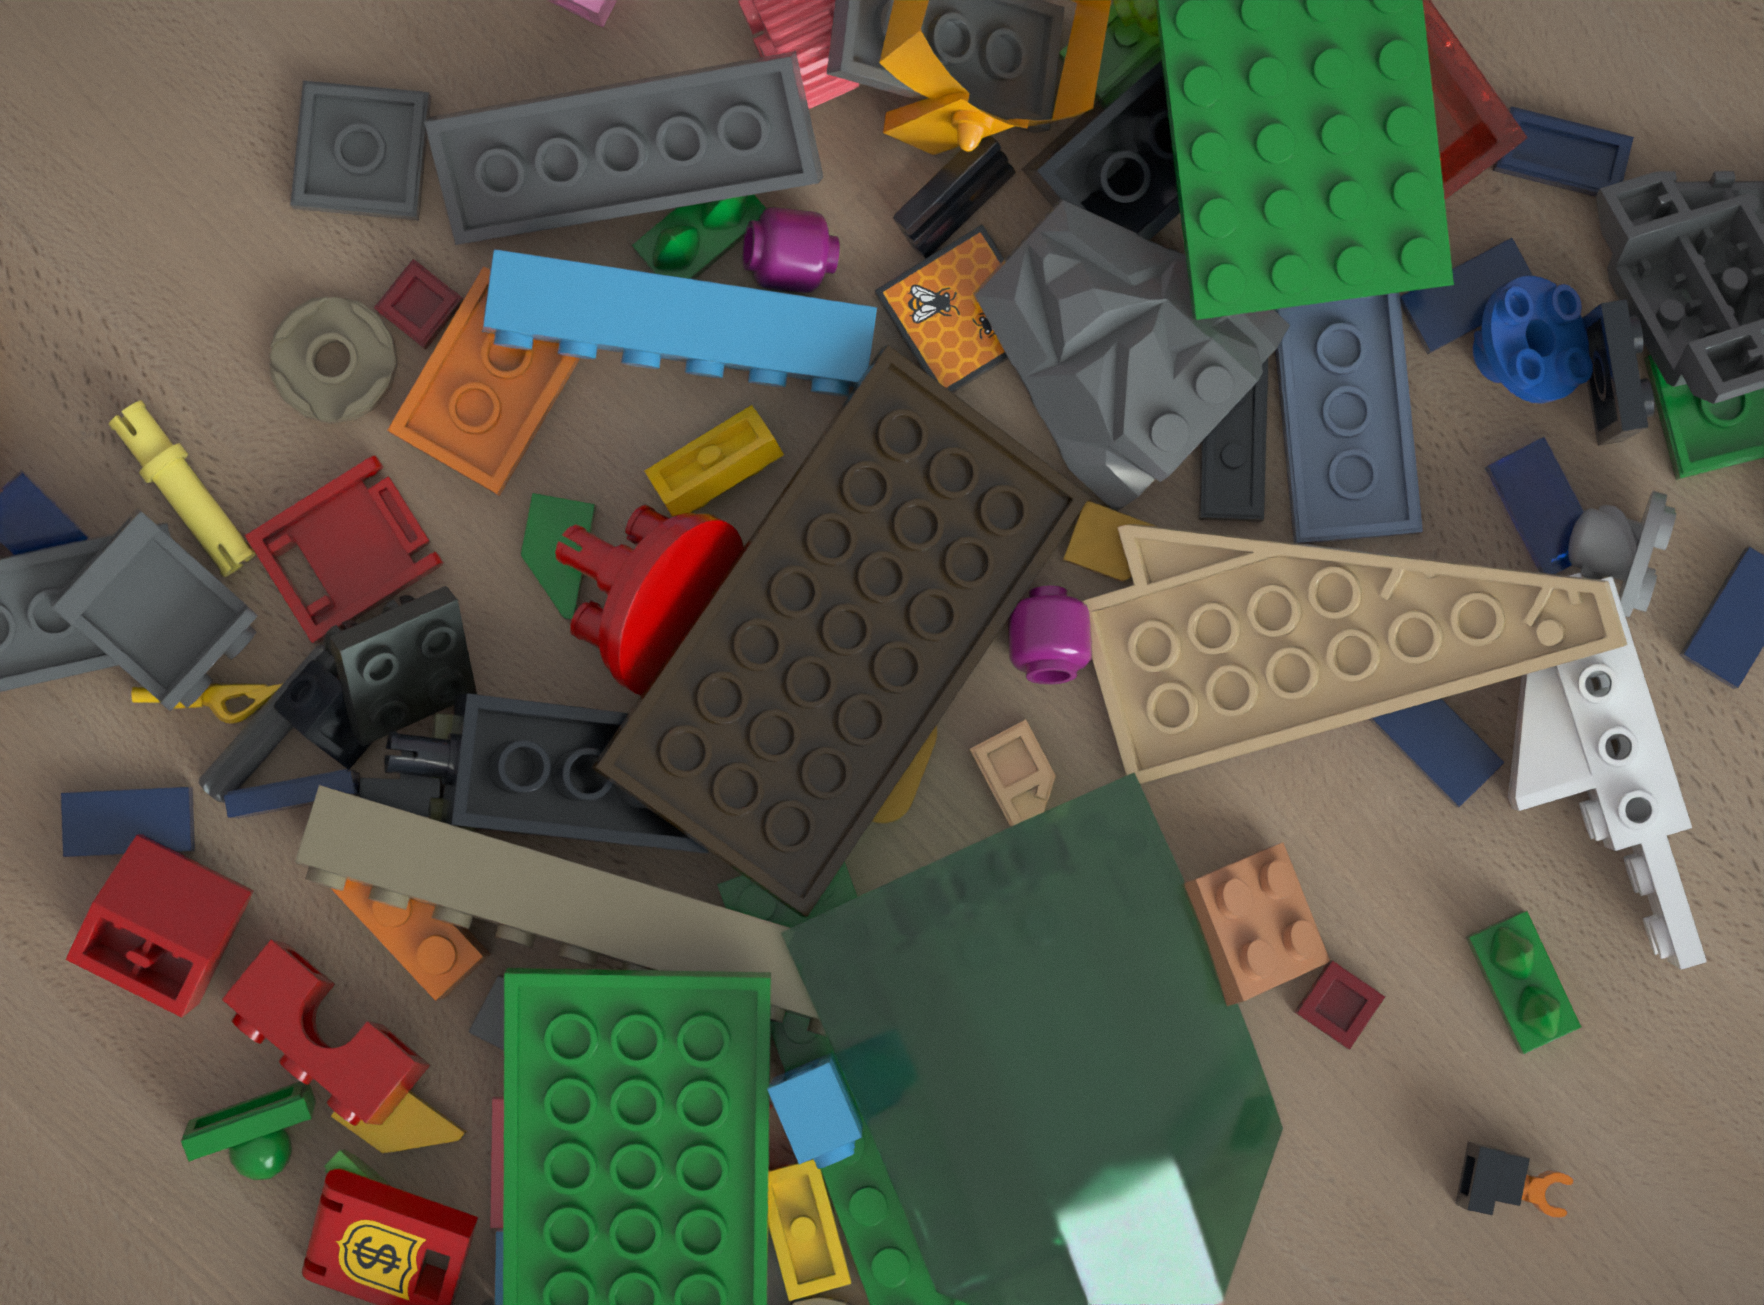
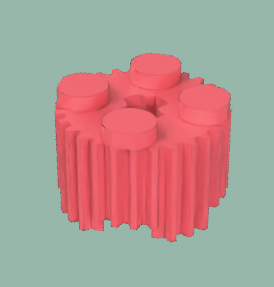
[738,0,859,109]

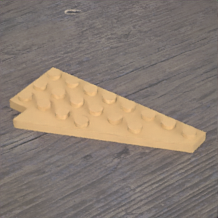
[1082,524,1628,787]

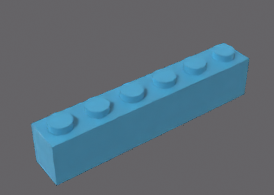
[482,249,877,397]

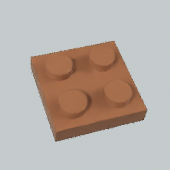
[1180,842,1330,1006]

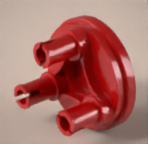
[555,504,744,696]

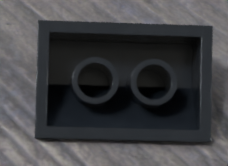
[1021,46,1180,240]

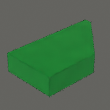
[521,493,597,620]

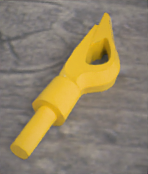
[131,683,283,724]

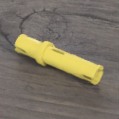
[108,400,256,577]

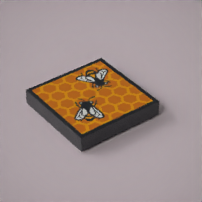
[875,224,1008,393]

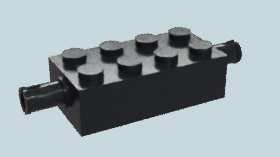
[384,693,709,853]

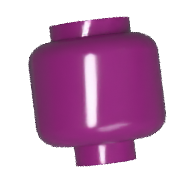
[742,207,840,293]
[1008,586,1092,685]

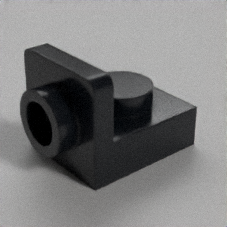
[274,660,373,769]

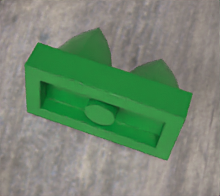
[632,194,767,280]
[1466,910,1582,1054]

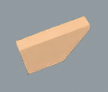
[969,719,1056,854]

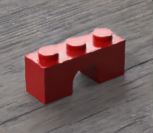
[222,939,430,1126]

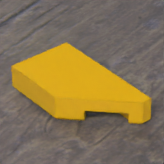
[331,1091,467,1154]

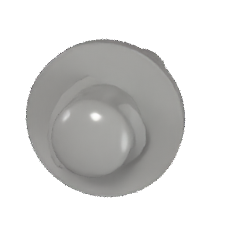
[1568,491,1677,618]

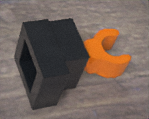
[1455,1141,1573,1217]

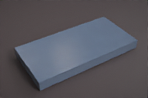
[1274,292,1423,544]

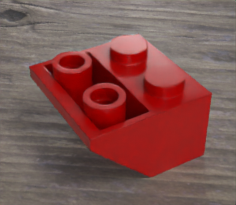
[65,834,254,1018]

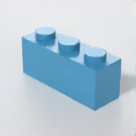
[767,1052,863,1169]

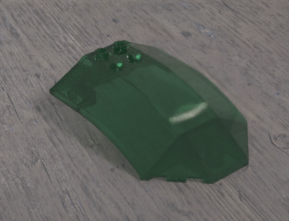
[780,772,1283,1305]

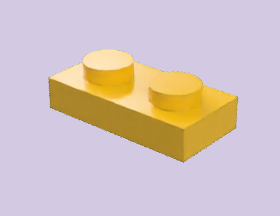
[644,405,784,517]
[768,1159,851,1301]

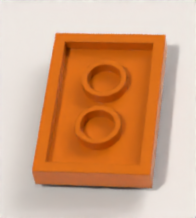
[387,266,580,496]

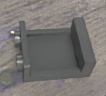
[50,508,258,711]

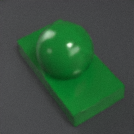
[181,1081,316,1180]

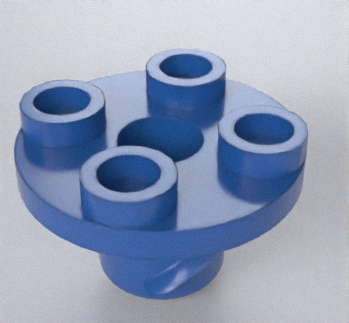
[1473,276,1593,404]

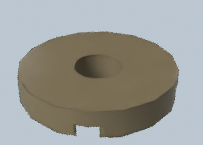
[269,297,398,424]

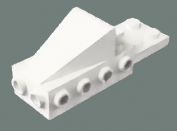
[1508,573,1707,970]

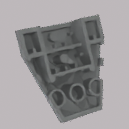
[1596,171,1764,404]
[973,199,1290,511]

